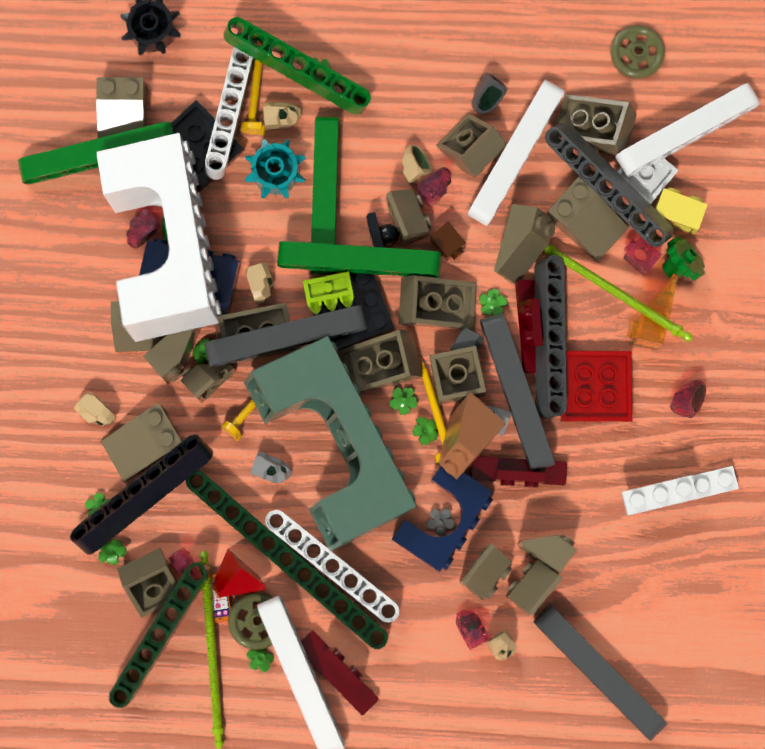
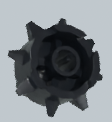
[120,0,181,56]

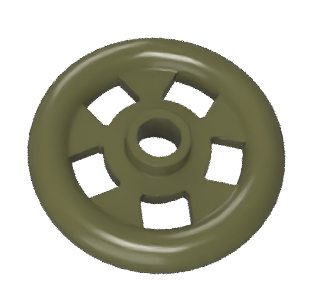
[610,25,665,79]
[228,592,274,650]

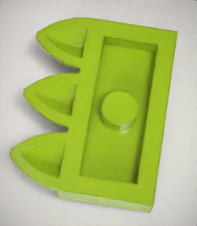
[303,271,354,315]

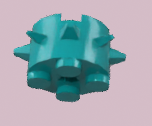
[245,139,306,199]

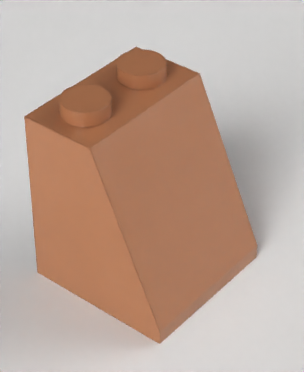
[439,392,506,480]

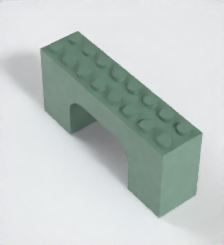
[244,336,416,552]

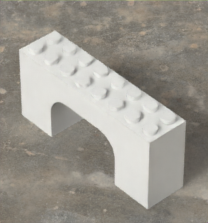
[97,133,221,342]

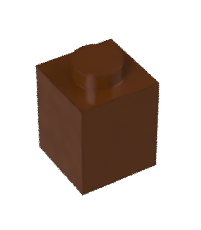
[430,221,466,261]

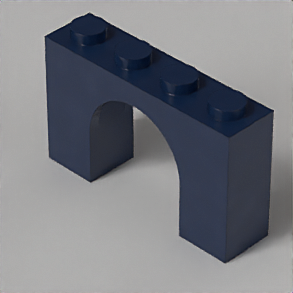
[139,239,241,316]
[392,466,493,572]

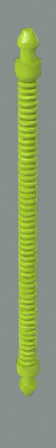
[544,244,693,342]
[199,551,224,749]

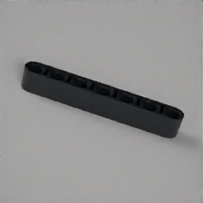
[70,434,213,555]

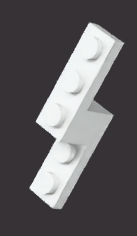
[621,466,739,516]

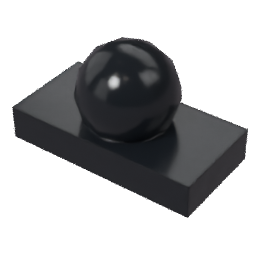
[366,212,399,248]

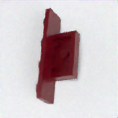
[515,280,543,373]
[471,456,567,488]
[301,631,379,715]

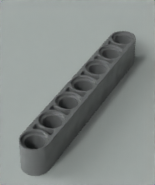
[545,123,673,247]
[534,255,567,419]
[204,305,368,367]
[480,313,555,472]
[533,605,668,741]

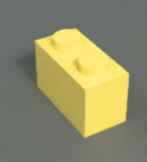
[655,188,708,235]

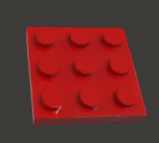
[560,351,632,422]

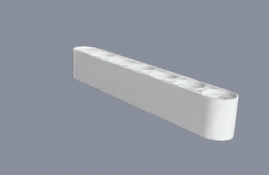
[205,30,257,180]
[467,79,566,227]
[615,83,761,177]
[265,510,399,622]
[257,595,346,749]

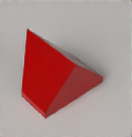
[212,549,265,598]

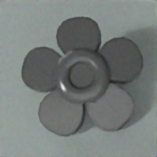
[427,508,455,535]

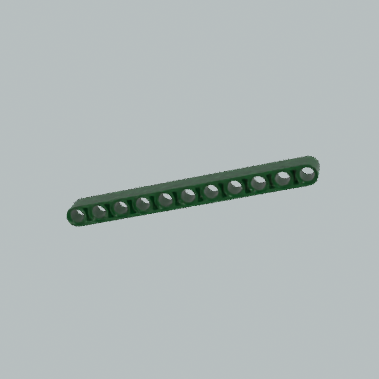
[185,470,388,649]

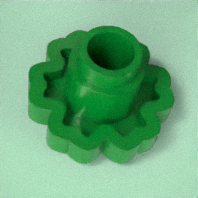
[662,236,705,281]

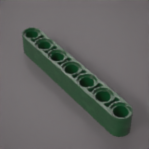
[109,561,211,708]

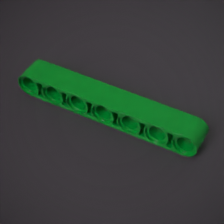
[223,17,371,115]
[311,116,339,275]
[18,122,174,184]
[277,241,441,278]

